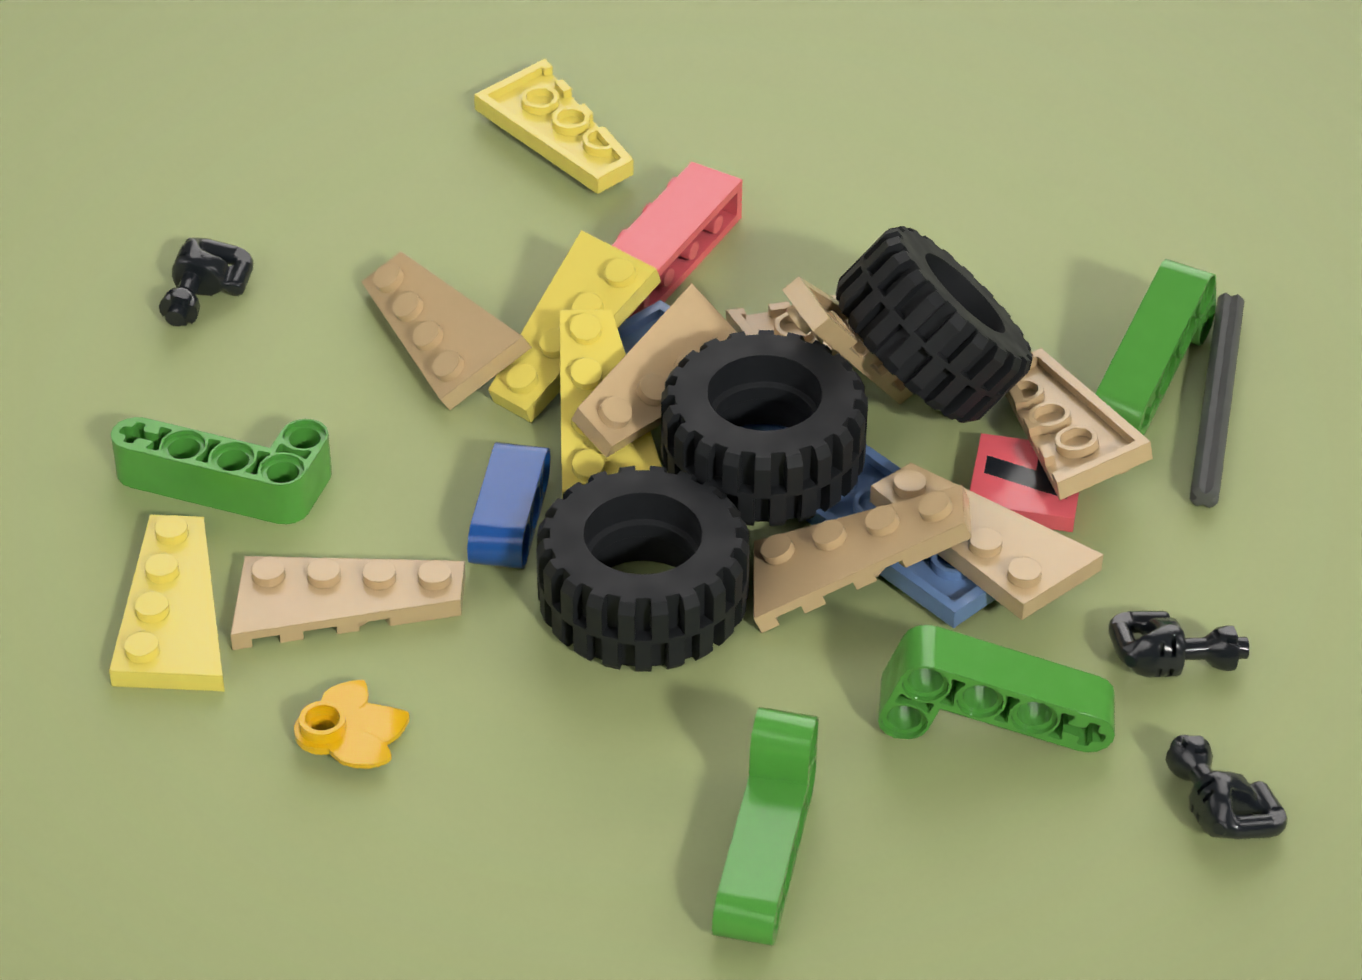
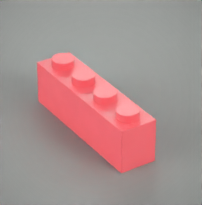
[612,162,742,318]

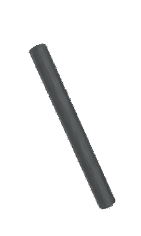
[1189,293,1245,508]

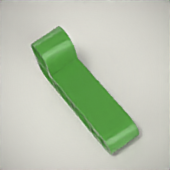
[1095,259,1216,435]
[111,417,332,525]
[878,625,1115,752]
[712,707,819,946]

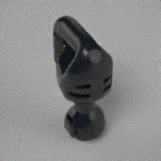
[159,237,254,327]
[1109,611,1250,678]
[1165,734,1288,839]

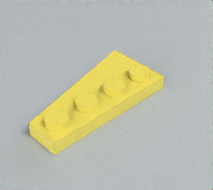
[474,59,633,194]
[488,230,661,423]
[559,309,662,499]
[109,514,225,691]

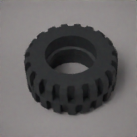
[836,226,1033,423]
[661,330,868,526]
[536,466,750,672]

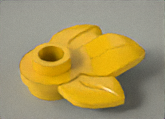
[294,680,410,769]

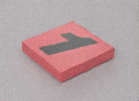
[970,433,1079,532]

